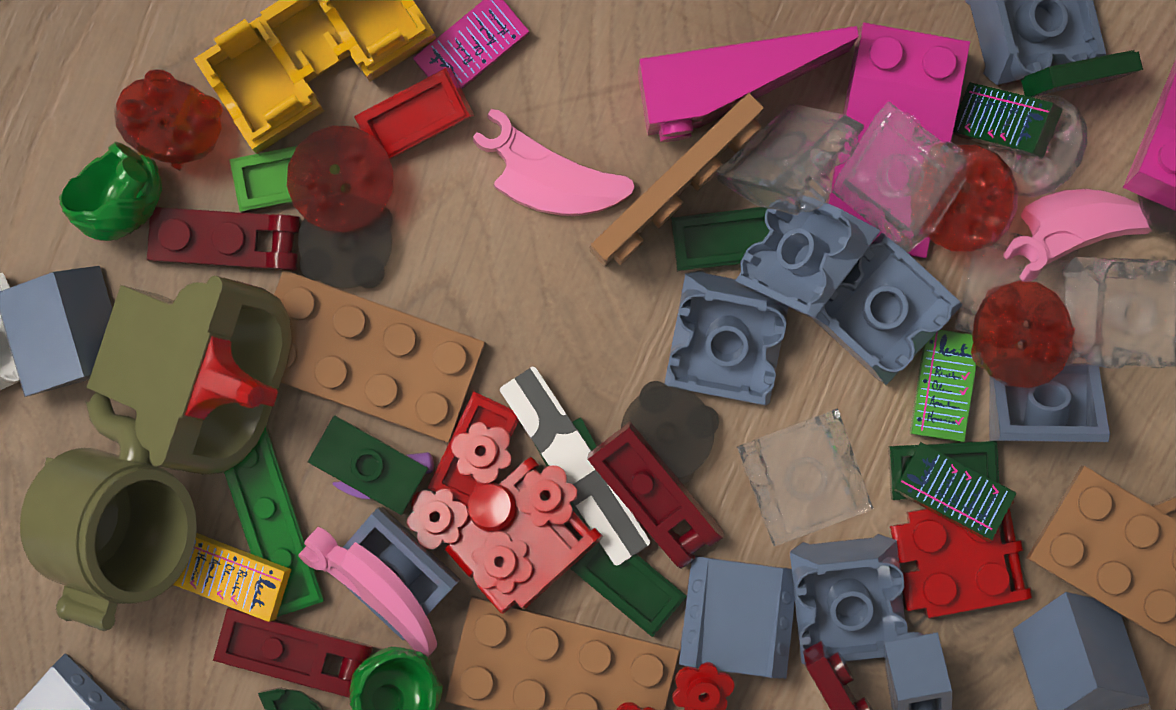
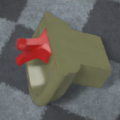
[87,276,292,475]

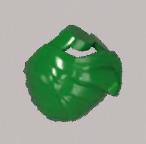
[59,142,162,241]
[349,647,443,710]

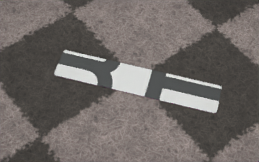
[500,367,650,565]

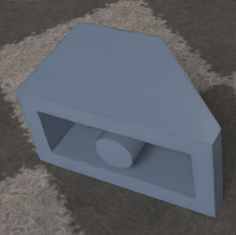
[884,632,952,710]

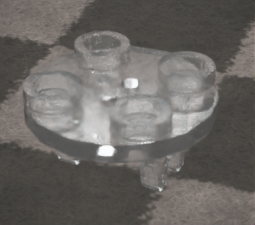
[983,94,1088,198]

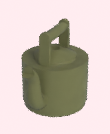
[20,392,197,631]

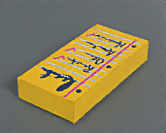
[173,533,291,622]

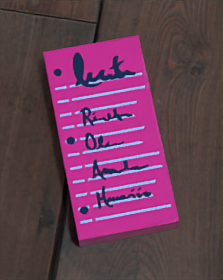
[413,0,530,89]

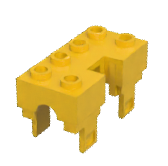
[194,0,437,154]

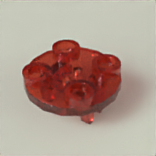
[114,69,223,171]
[287,125,394,233]
[914,145,1018,252]
[971,280,1075,389]

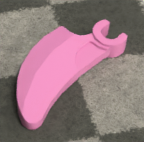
[473,109,634,216]
[1003,189,1158,282]
[299,527,437,657]

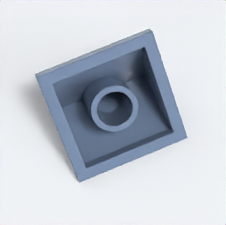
[0,265,112,397]
[989,358,1110,442]
[342,507,461,641]
[1013,592,1149,710]

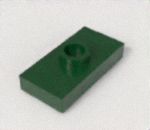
[307,415,429,515]

